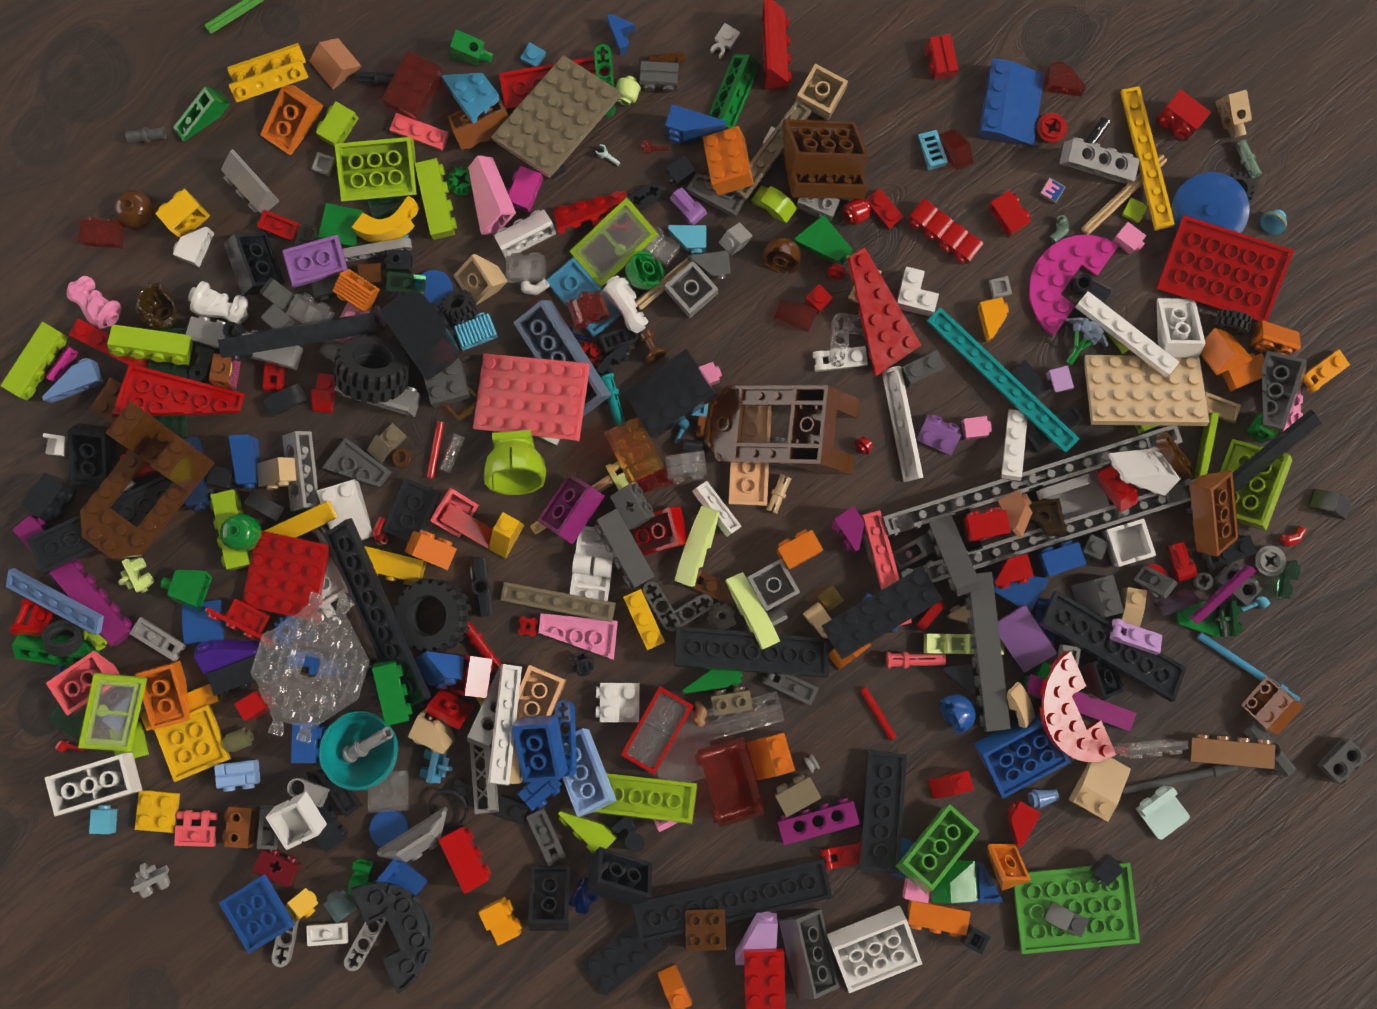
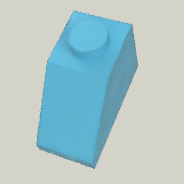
[668,225,706,255]

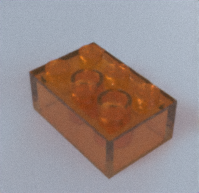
[604,416,664,484]

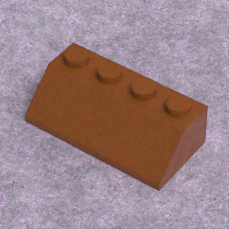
[1189,470,1238,557]

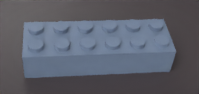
[513,300,611,416]

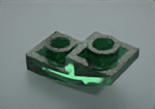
[1276,560,1300,600]
[47,703,84,740]

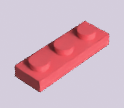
[389,113,449,152]

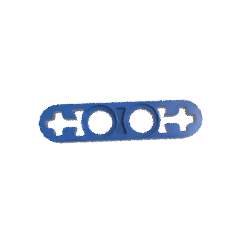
[555,700,577,777]

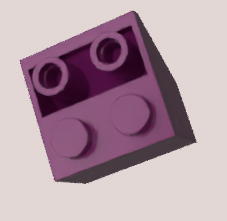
[831,506,865,554]

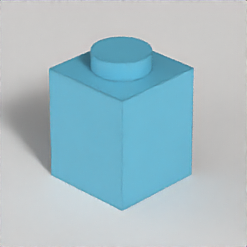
[89,805,117,834]

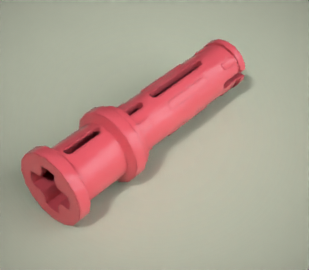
[886,651,946,669]

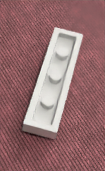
[1001,409,1027,481]

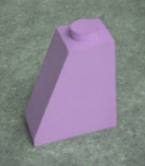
[735,912,778,965]

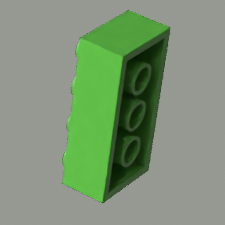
[896,804,979,894]

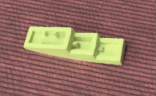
[675,506,720,587]
[725,572,780,650]
[924,634,1004,654]

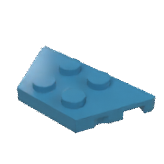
[441,73,499,124]

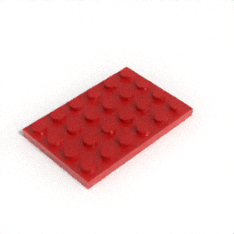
[1156,215,1295,322]

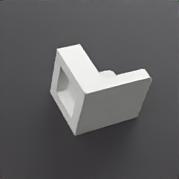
[43,433,69,458]

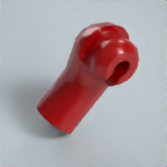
[372,517,388,545]
[1279,526,1307,547]

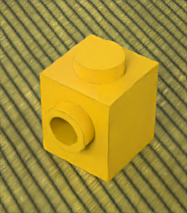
[284,888,318,923]

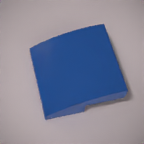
[182,600,224,646]

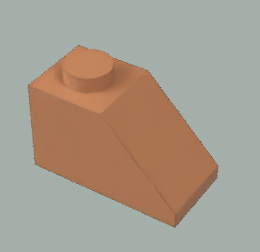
[998,489,1032,538]

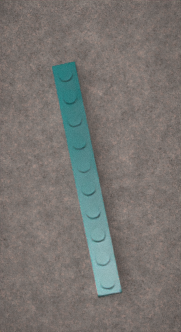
[927,307,1079,453]

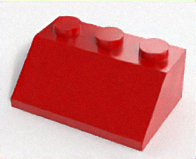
[438,825,491,894]

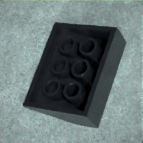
[624,349,718,439]

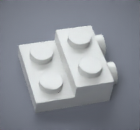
[596,683,640,722]

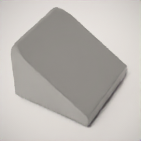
[767,606,788,626]

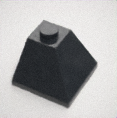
[1078,659,1124,701]

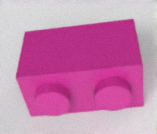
[507,166,543,213]

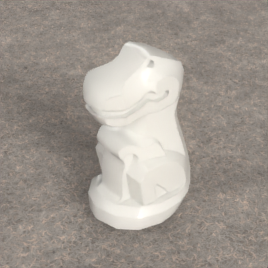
[602,276,648,333]
[188,281,249,324]

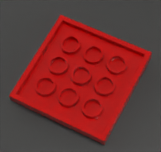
[242,530,330,621]

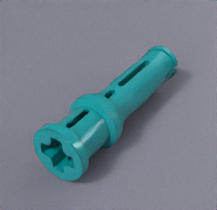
[601,373,628,432]

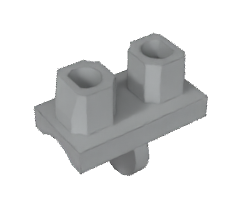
[130,863,170,898]

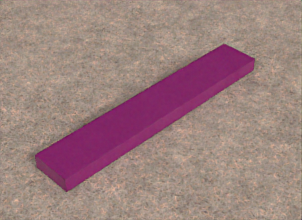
[1025,674,1137,731]

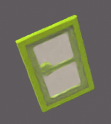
[570,197,659,288]
[78,673,147,752]

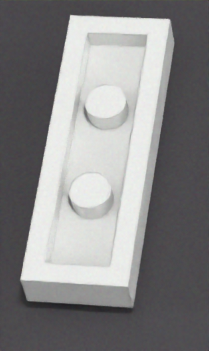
[692,481,742,537]

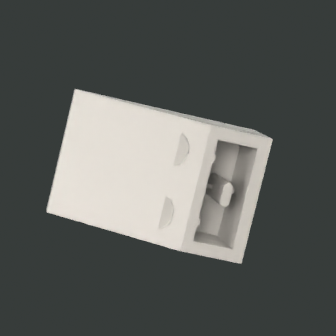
[1108,449,1180,496]

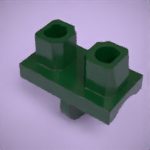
[1213,601,1243,637]

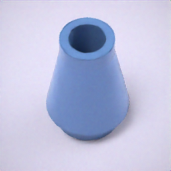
[1028,789,1059,809]

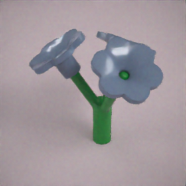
[1066,318,1108,365]

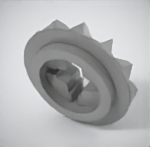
[1254,546,1286,576]

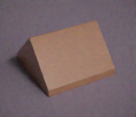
[309,38,362,89]

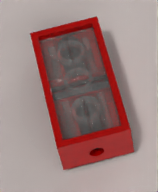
[621,686,694,775]

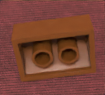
[447,97,509,150]

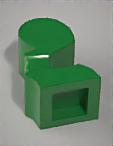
[347,858,375,896]

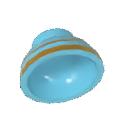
[1259,209,1287,236]

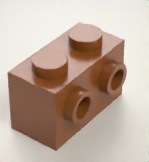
[222,805,257,848]

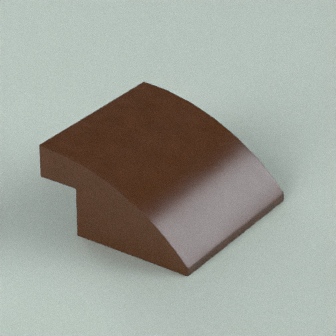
[783,119,869,199]

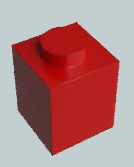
[805,284,833,315]

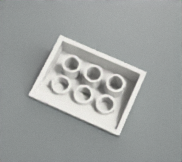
[827,905,922,993]

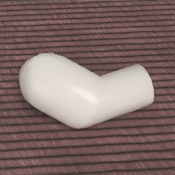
[521,279,549,296]

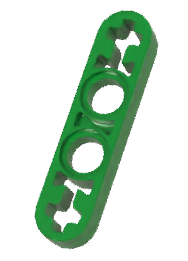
[594,44,616,118]

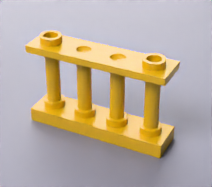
[227,43,308,102]

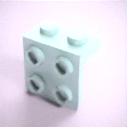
[1135,786,1190,840]

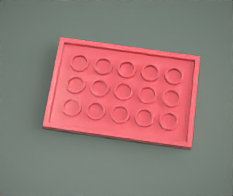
[473,354,590,441]

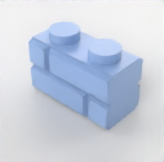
[214,759,260,792]

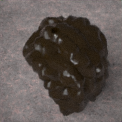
[135,283,177,330]

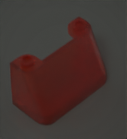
[695,736,765,827]

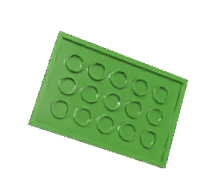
[1013,862,1140,954]

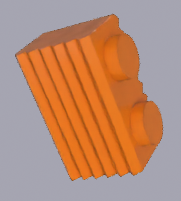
[332,269,380,312]

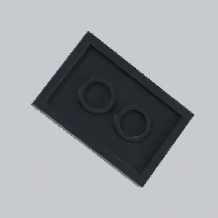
[382,478,442,542]

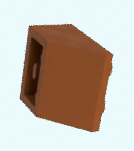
[1241,676,1304,735]

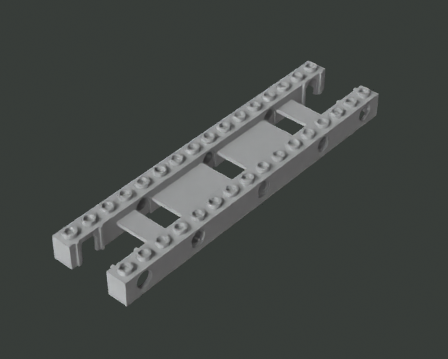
[882,426,1196,583]

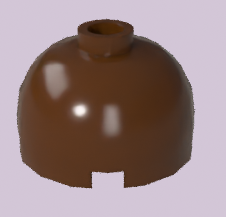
[114,190,155,229]
[762,238,801,274]

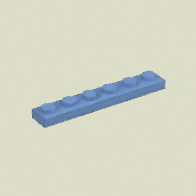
[6,568,104,635]

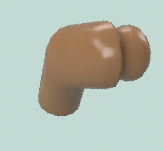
[692,701,707,727]

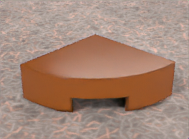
[696,416,706,438]

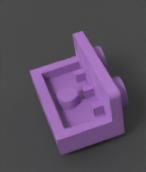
[916,415,962,455]

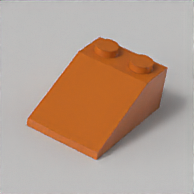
[260,85,324,155]
[135,660,191,730]

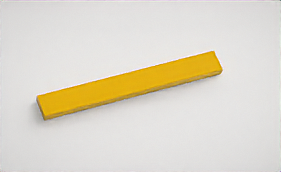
[1120,86,1175,230]

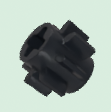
[571,652,595,677]

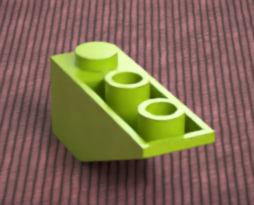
[558,810,617,853]

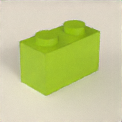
[316,101,359,147]

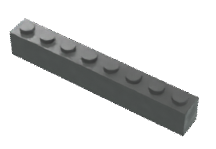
[965,572,1010,731]

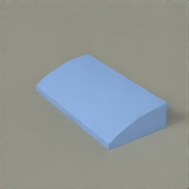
[562,728,617,817]

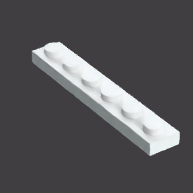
[1075,291,1179,378]
[882,366,923,482]
[488,664,522,786]

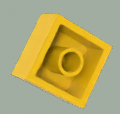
[155,189,210,238]

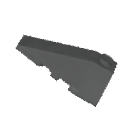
[1262,351,1307,431]

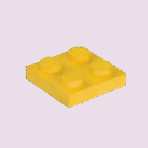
[135,790,180,833]

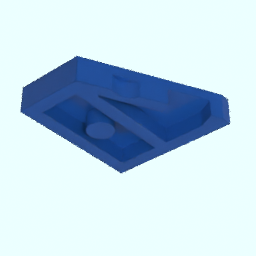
[964,862,1002,903]

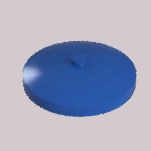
[1170,172,1249,233]

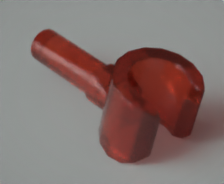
[641,140,668,154]

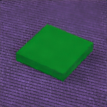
[318,203,364,247]

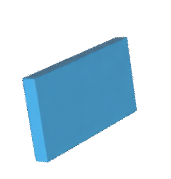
[546,257,622,338]

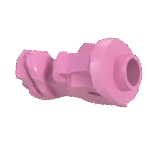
[66,276,122,329]

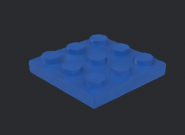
[219,874,295,954]

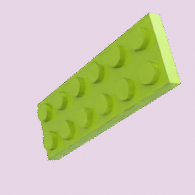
[593,773,697,824]

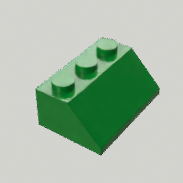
[372,660,412,726]

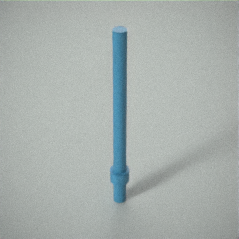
[1197,632,1300,701]

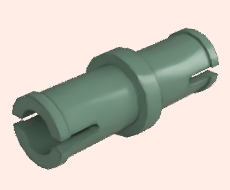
[1234,140,1262,179]

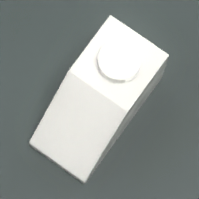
[173,227,214,267]

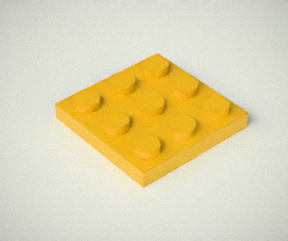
[155,705,231,782]

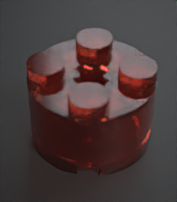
[566,290,610,329]

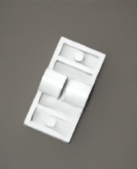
[570,526,614,601]

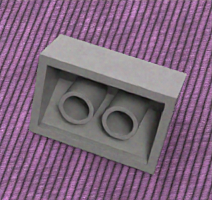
[221,149,279,215]

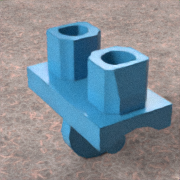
[419,748,453,783]

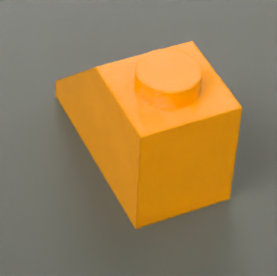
[977,297,1009,342]

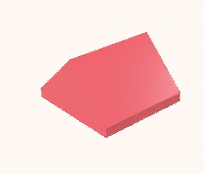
[430,488,479,538]

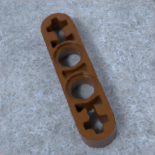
[1156,433,1194,481]

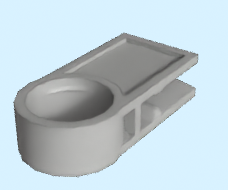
[287,777,330,808]

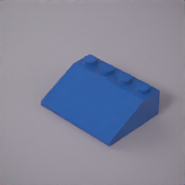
[978,58,1045,147]
[974,708,1071,799]

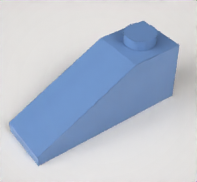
[42,358,104,403]

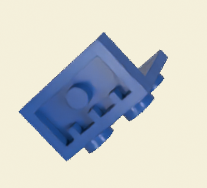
[376,859,428,896]

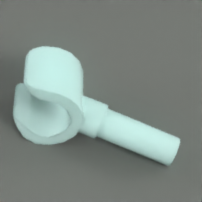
[596,144,620,166]

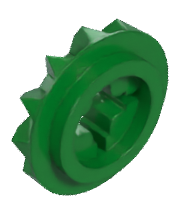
[447,165,473,196]

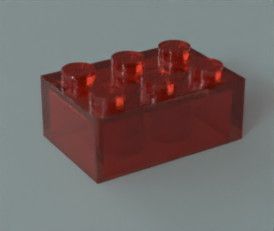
[382,51,444,121]

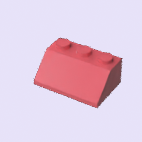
[46,651,120,716]

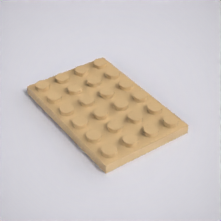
[1084,355,1209,426]

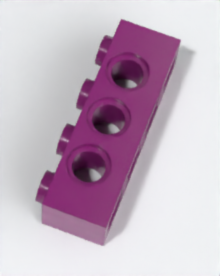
[777,798,860,845]

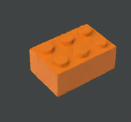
[703,126,754,196]

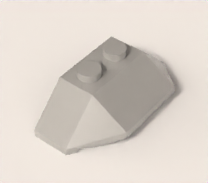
[377,806,448,862]

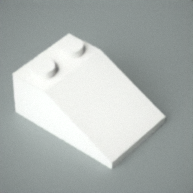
[1157,298,1206,358]
[317,479,373,540]

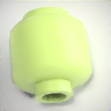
[615,76,641,106]

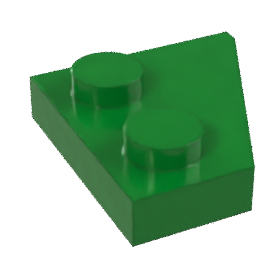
[1174,601,1221,637]

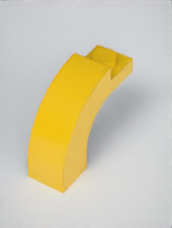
[352,196,420,243]

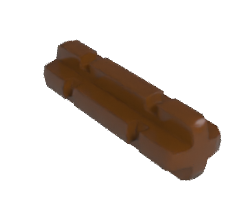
[648,51,685,63]

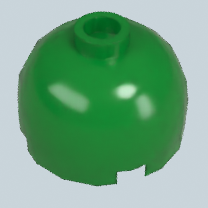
[625,251,664,290]
[220,513,262,552]

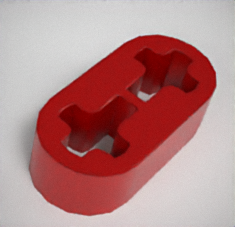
[915,601,946,632]

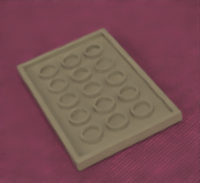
[491,55,622,178]

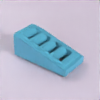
[918,130,948,171]

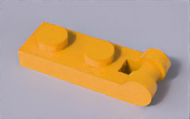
[1302,349,1350,394]

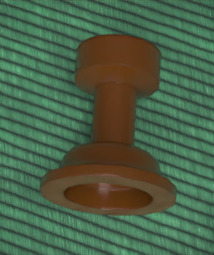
[639,330,666,363]

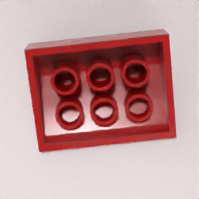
[762,0,792,90]

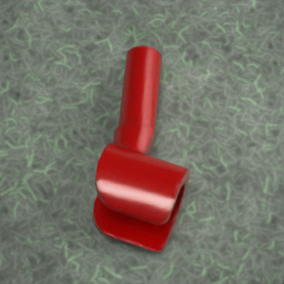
[55,739,86,753]

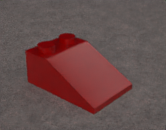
[626,506,688,556]

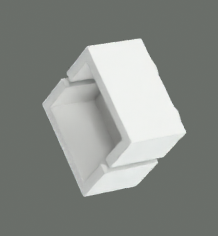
[1101,519,1156,568]
[265,791,327,850]

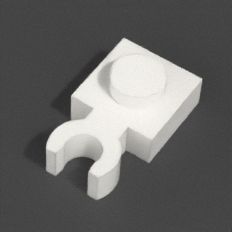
[711,23,740,59]

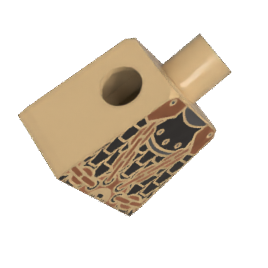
[1215,90,1252,138]

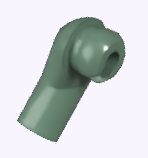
[1049,215,1069,244]

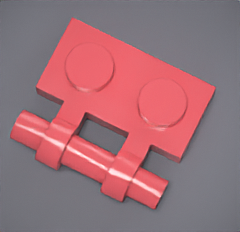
[174,810,218,847]

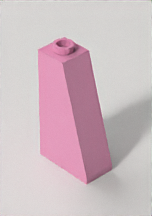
[468,156,516,235]

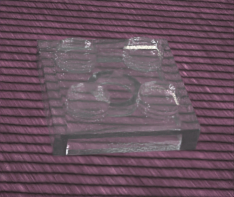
[368,771,408,813]

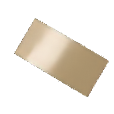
[1007,682,1036,728]

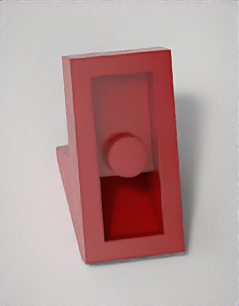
[311,373,336,414]

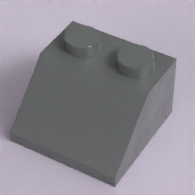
[1071,575,1124,618]

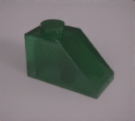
[385,270,426,295]

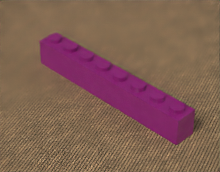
[13,514,133,646]

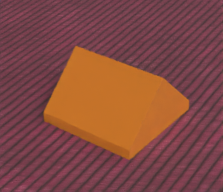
[1200,328,1252,375]
[987,844,1031,891]

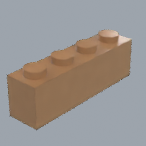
[1191,734,1275,769]

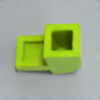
[751,185,797,223]

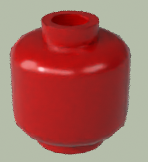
[842,199,871,226]

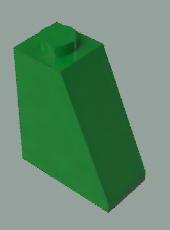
[794,215,853,264]

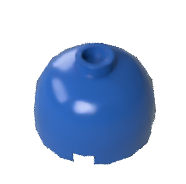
[940,694,976,734]

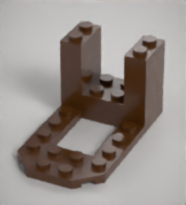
[704,385,860,475]
[80,402,215,560]

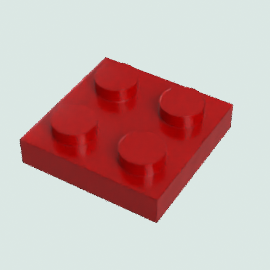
[425,689,475,729]

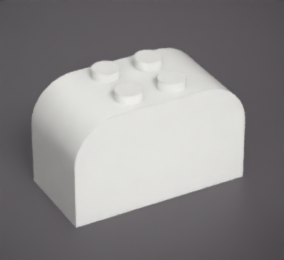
[45,753,143,816]

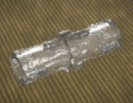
[439,434,465,473]

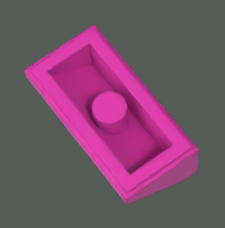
[46,345,79,383]

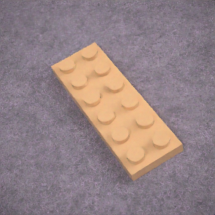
[729,406,772,506]

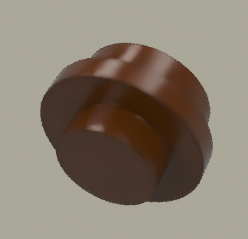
[392,448,411,467]

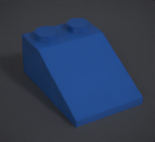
[665,104,726,144]

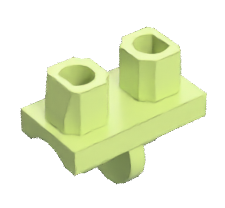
[118,557,154,593]

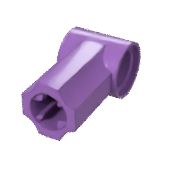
[670,187,707,225]

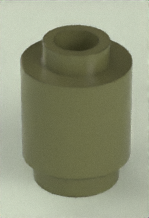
[222,727,254,752]

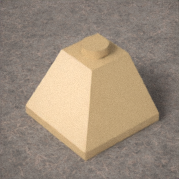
[453,254,508,305]

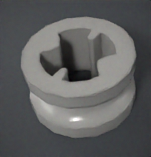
[1193,573,1213,590]
[803,753,820,773]

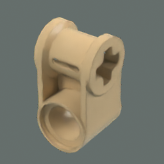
[802,602,832,638]

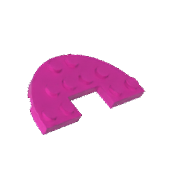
[1028,235,1119,337]

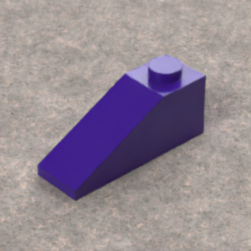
[194,640,260,675]

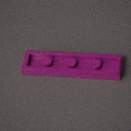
[1189,565,1256,625]

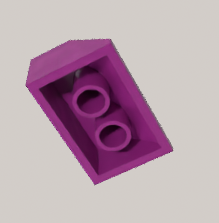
[537,473,605,544]

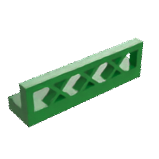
[708,54,761,129]

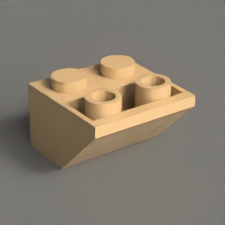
[408,708,456,754]

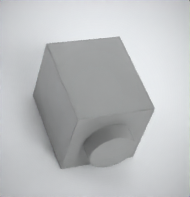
[718,222,753,256]

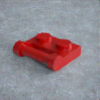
[9,598,55,637]

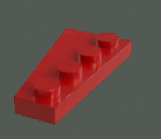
[553,191,628,235]

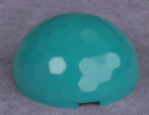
[319,711,398,791]

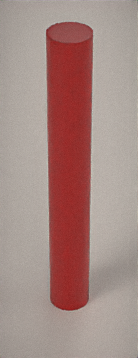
[426,421,444,479]
[860,687,897,741]

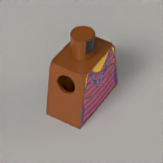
[209,353,241,391]

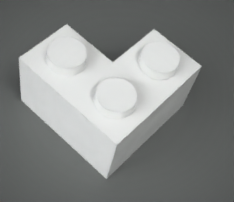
[896,267,939,317]

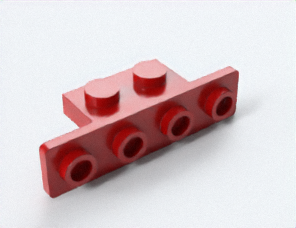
[205,598,279,648]

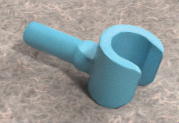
[1241,596,1270,612]

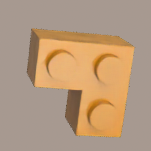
[478,896,522,946]

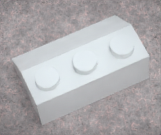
[494,210,556,260]

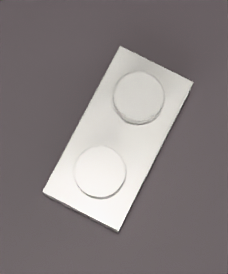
[306,922,348,946]

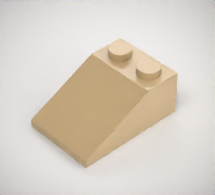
[1068,758,1131,822]

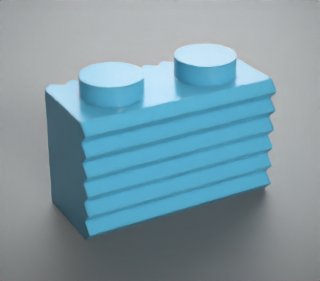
[453,313,498,351]

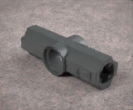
[1243,722,1296,779]

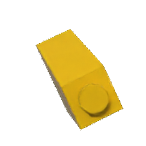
[489,512,525,559]

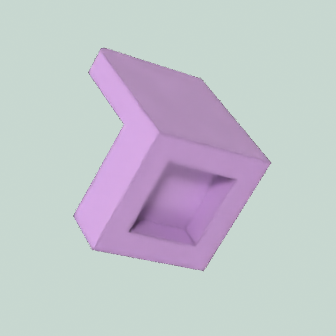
[1045,366,1074,392]

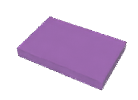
[282,235,348,288]
[998,604,1057,673]

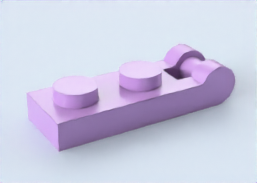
[1110,619,1163,655]

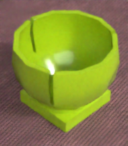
[483,430,546,495]

